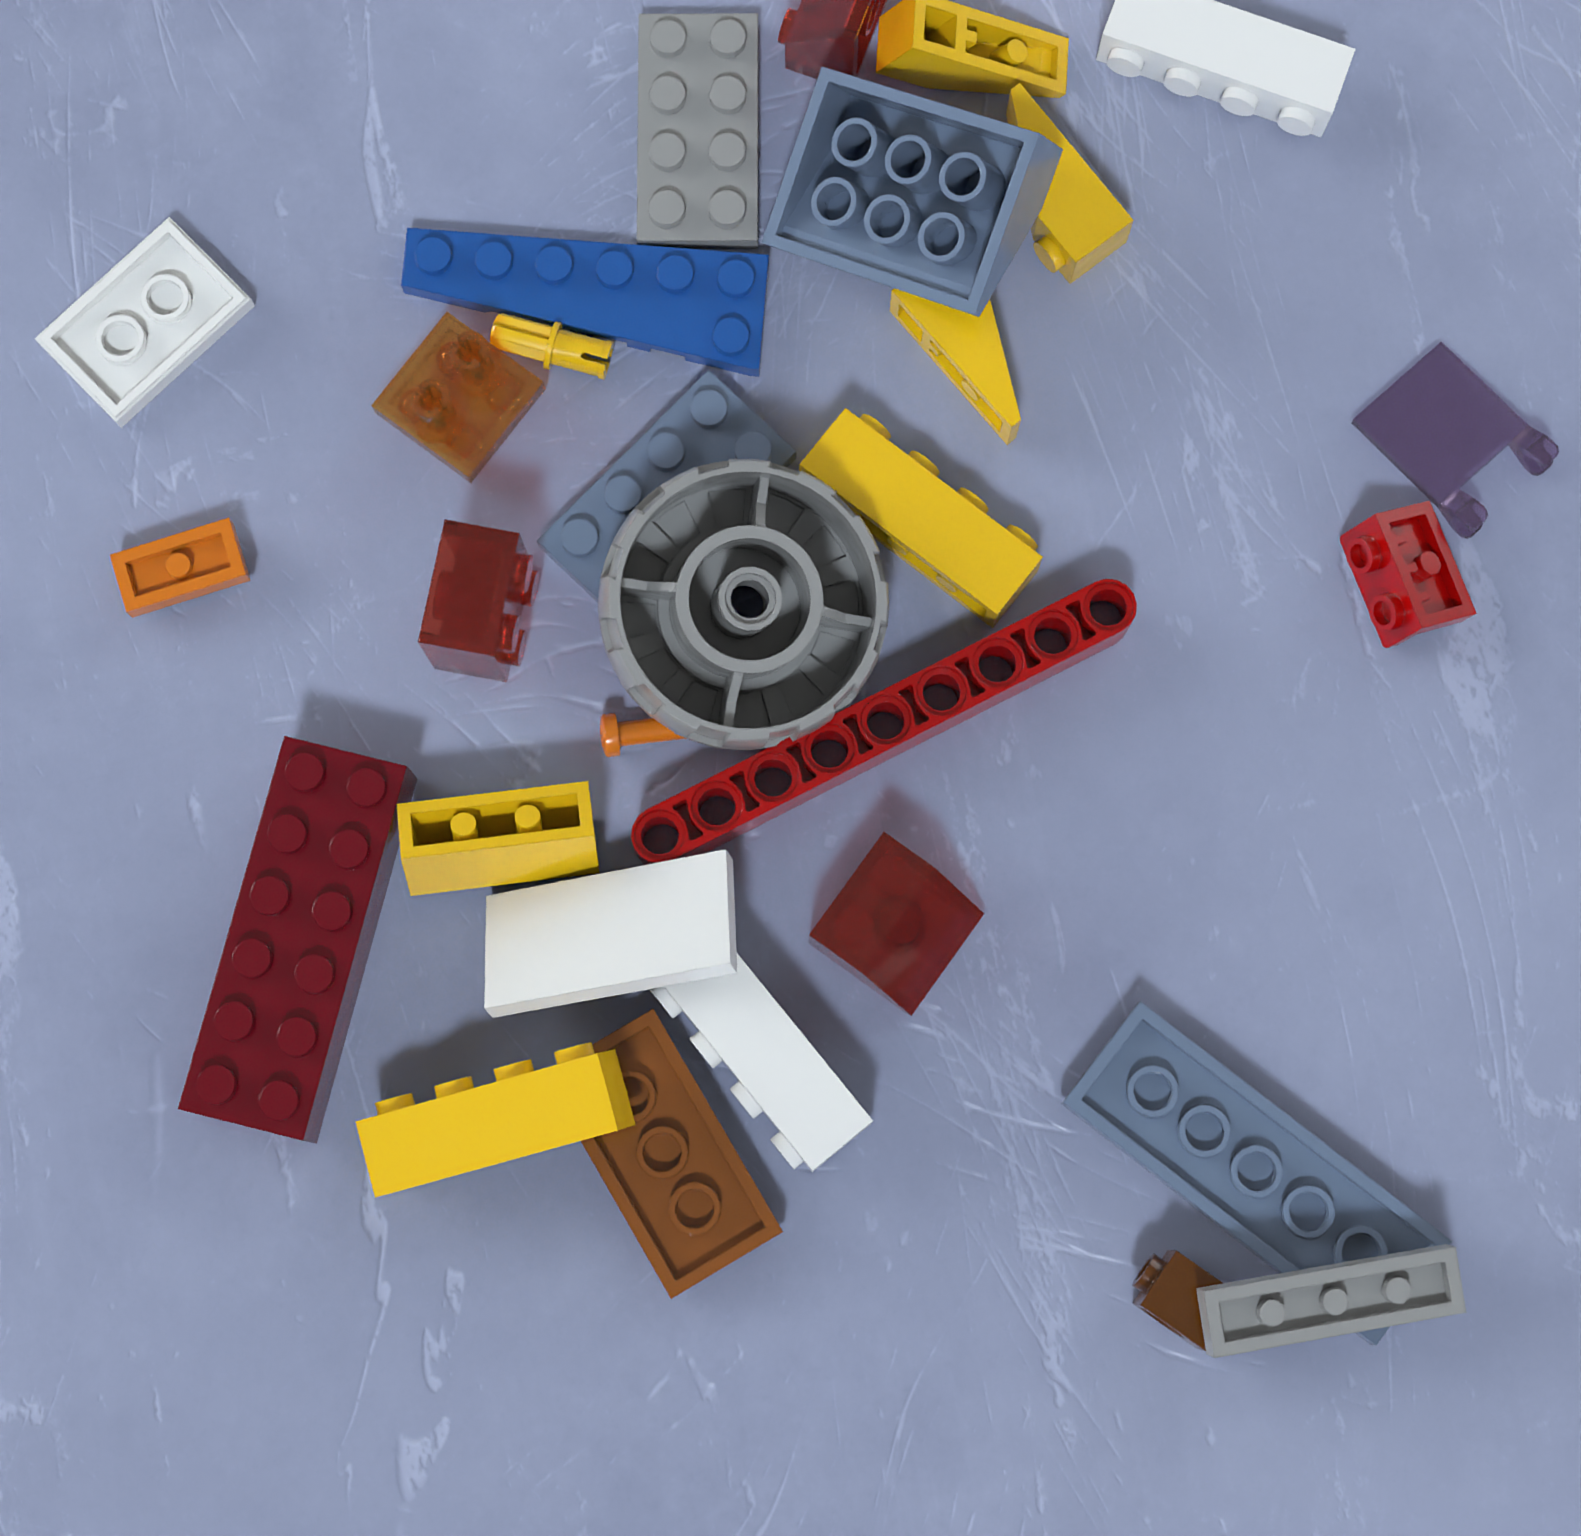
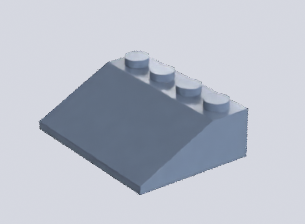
[761,67,1063,317]

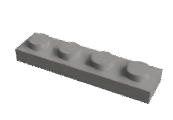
[1196,1244,1466,1358]

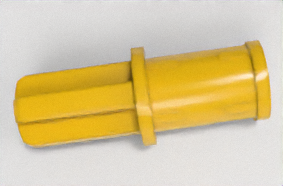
[490,313,614,380]

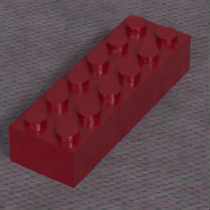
[178,736,417,1144]

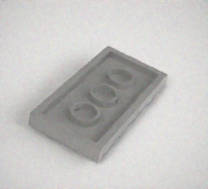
[637,13,758,249]

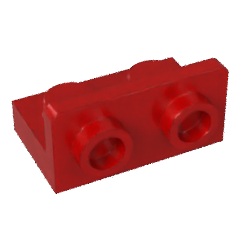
[1340,501,1477,648]

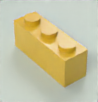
[397,781,600,896]

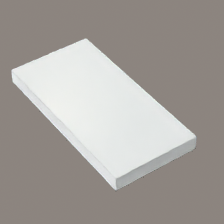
[484,849,737,1018]

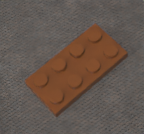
[581,1009,783,1299]

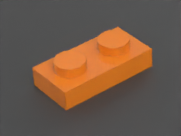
[110,517,251,618]

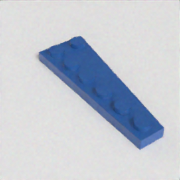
[401,228,769,377]

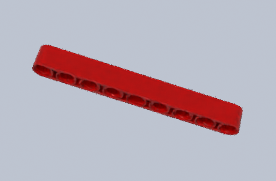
[631,579,1137,865]

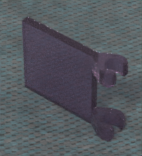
[1351,342,1559,539]

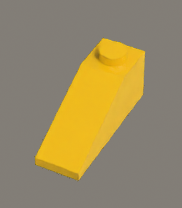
[876,0,1069,98]
[1006,83,1134,284]
[890,289,1021,445]

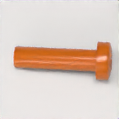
[600,713,686,757]

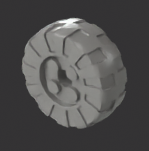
[598,459,889,750]

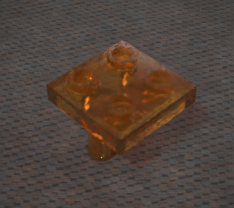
[371,312,546,483]

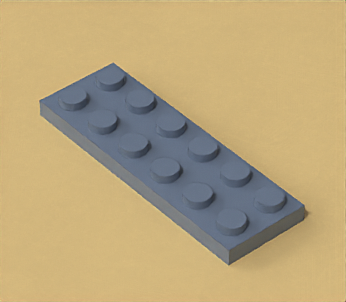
[1061,1001,1452,1346]

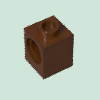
[1132,1250,1223,1351]

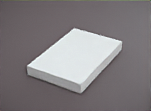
[34,217,255,428]

